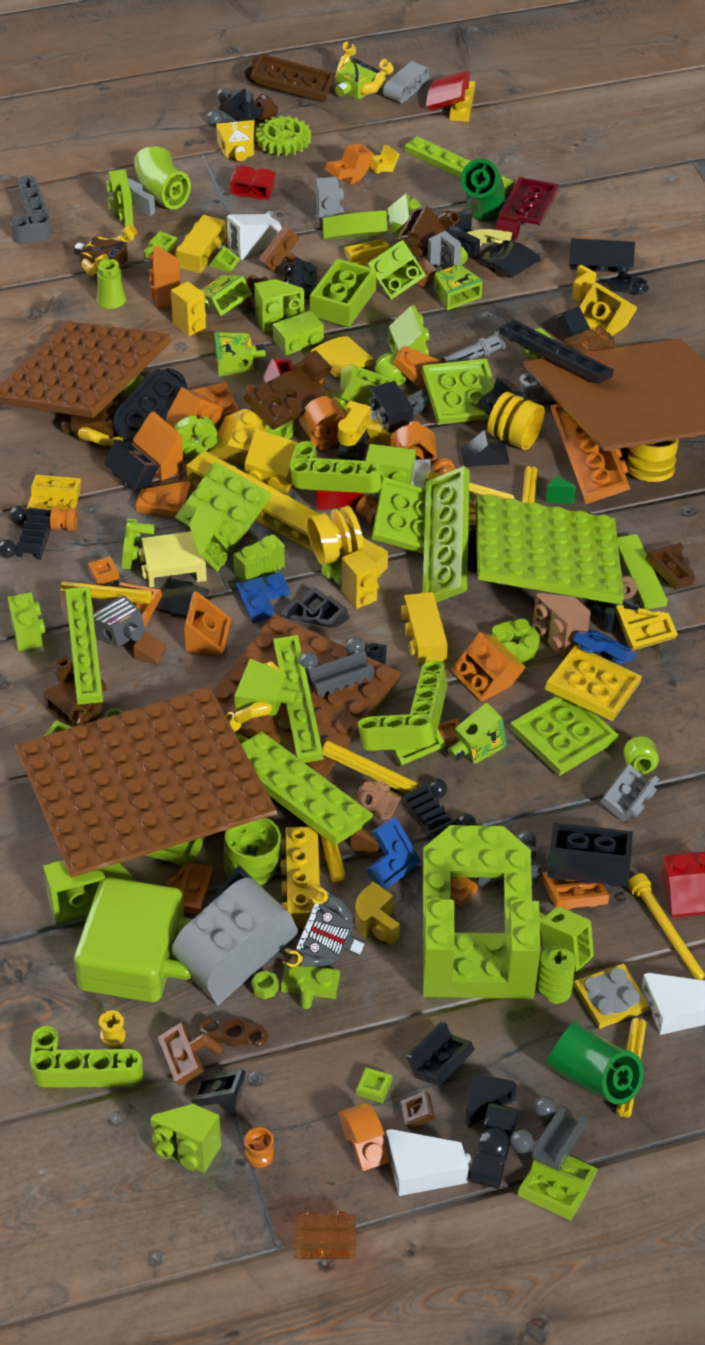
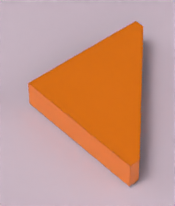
[119,582,162,628]

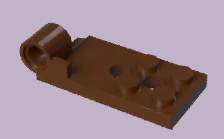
[244,53,335,102]
[243,350,333,430]

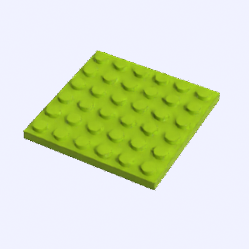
[475,494,624,605]

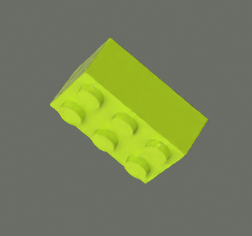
[310,258,376,327]

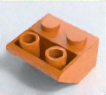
[149,246,181,308]
[451,632,526,701]

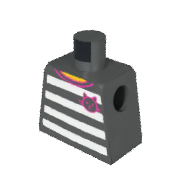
[93,595,145,647]

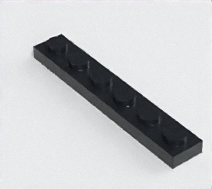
[499,320,614,384]

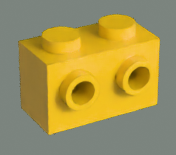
[171,281,206,337]
[341,549,379,609]

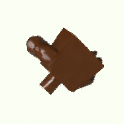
[397,206,459,258]
[43,656,107,727]

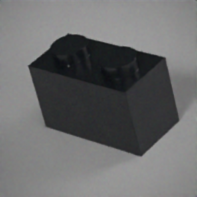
[367,381,414,433]
[104,440,160,490]

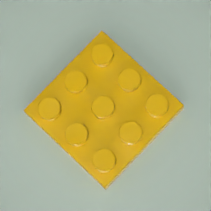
[545,645,642,721]

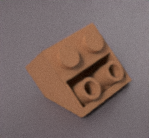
[533,593,590,658]

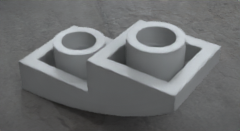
[128,179,155,216]

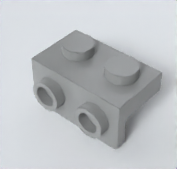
[428,231,462,268]
[600,764,659,822]

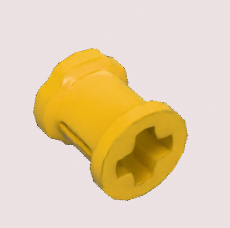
[99,1010,126,1047]

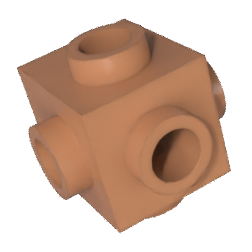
[356,780,401,820]

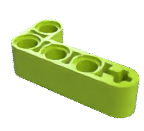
[290,441,382,493]
[30,1026,144,1087]

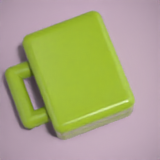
[74,877,193,1003]

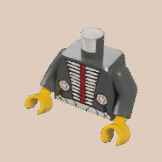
[282,884,366,967]

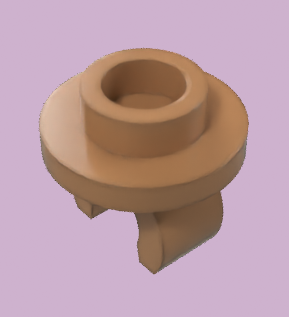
[622,576,637,599]

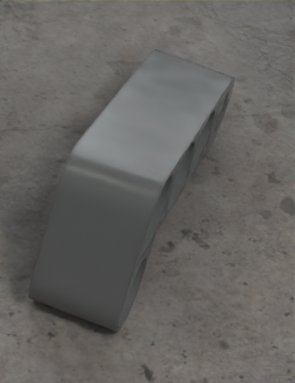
[10,175,51,244]

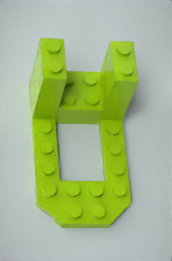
[423,825,540,999]

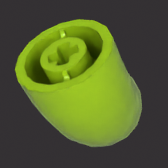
[134,146,191,209]

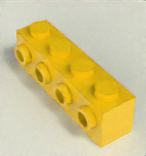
[281,827,320,929]

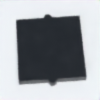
[155,578,209,619]

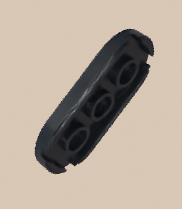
[113,368,188,443]

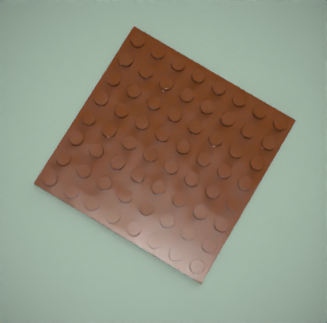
[523,339,705,451]
[15,687,277,878]

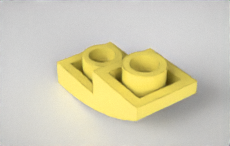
[467,229,512,246]

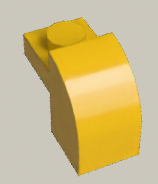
[355,882,400,946]

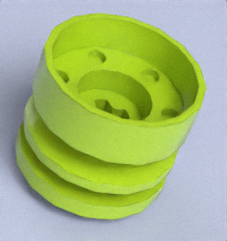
[222,818,281,885]

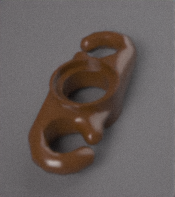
[198,1017,268,1047]

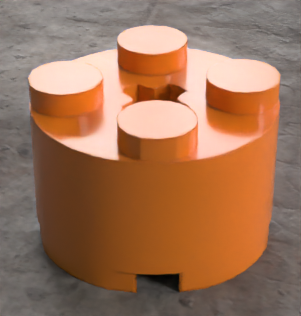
[299,396,346,451]
[390,421,438,471]

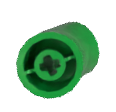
[461,158,505,221]
[545,1021,644,1105]

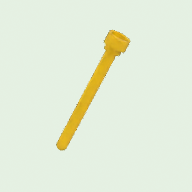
[628,873,705,980]

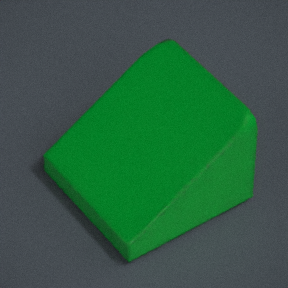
[546,476,576,504]

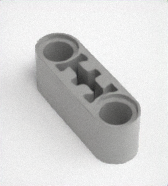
[383,61,431,103]

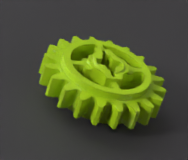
[256,116,311,156]

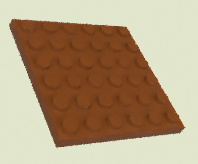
[0,321,172,418]
[212,614,401,778]

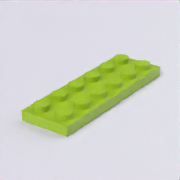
[423,466,470,603]
[241,732,373,845]

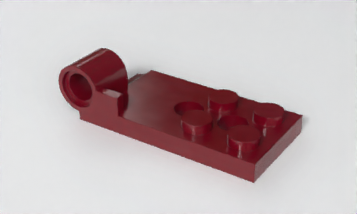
[495,177,559,241]

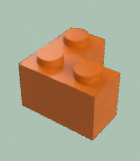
[165,387,224,437]

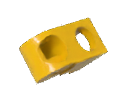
[338,401,371,446]

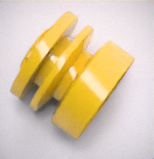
[487,392,545,450]
[626,439,679,482]
[307,506,363,565]

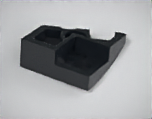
[281,586,350,628]

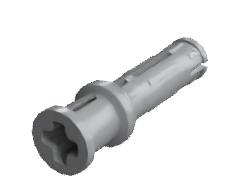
[441,331,506,363]

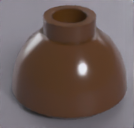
[254,94,278,122]

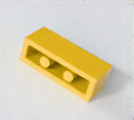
[175,215,227,274]
[400,592,448,665]

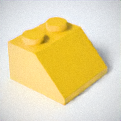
[580,282,638,340]
[209,409,268,464]
[245,429,298,494]

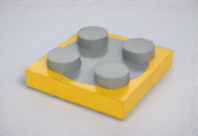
[574,963,650,1029]

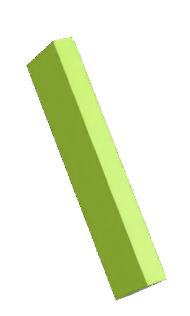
[617,534,668,610]

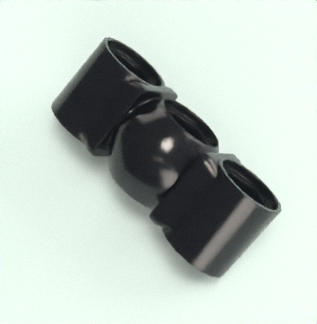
[470,1103,518,1189]

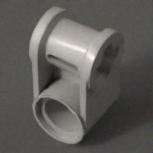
[519,373,556,402]

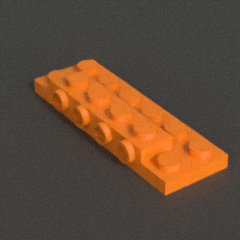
[550,403,630,504]

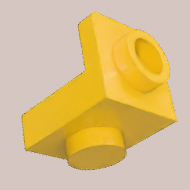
[369,145,399,174]
[572,265,597,302]

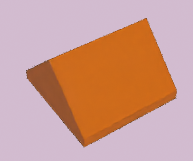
[184,591,231,655]

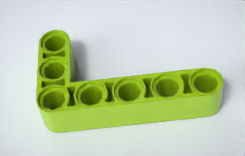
[358,660,448,751]

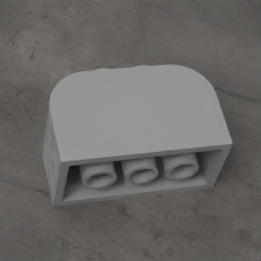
[172,878,299,1007]

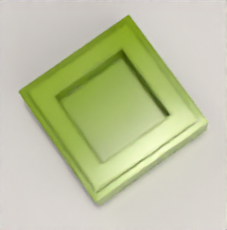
[356,1067,392,1103]

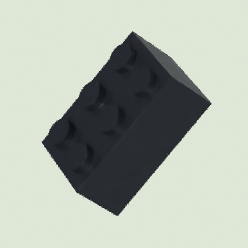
[547,822,633,887]

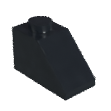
[540,306,591,343]

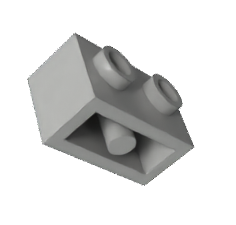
[316,177,344,227]

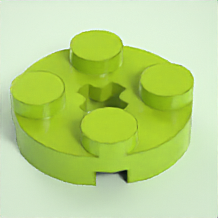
[174,416,218,459]
[491,619,540,663]

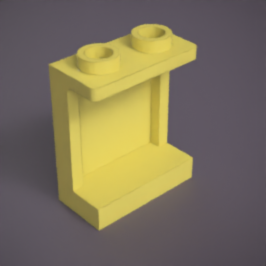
[138,532,207,587]

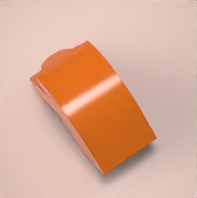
[325,144,374,184]
[338,1103,390,1171]

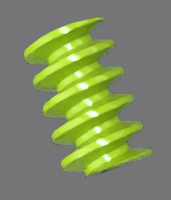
[537,946,576,1004]

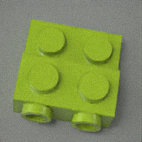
[106,169,134,227]

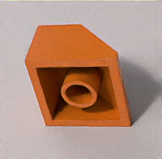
[133,411,184,481]

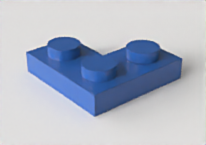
[236,572,289,623]
[573,630,637,664]
[366,817,422,890]

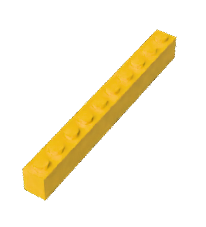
[186,451,388,578]

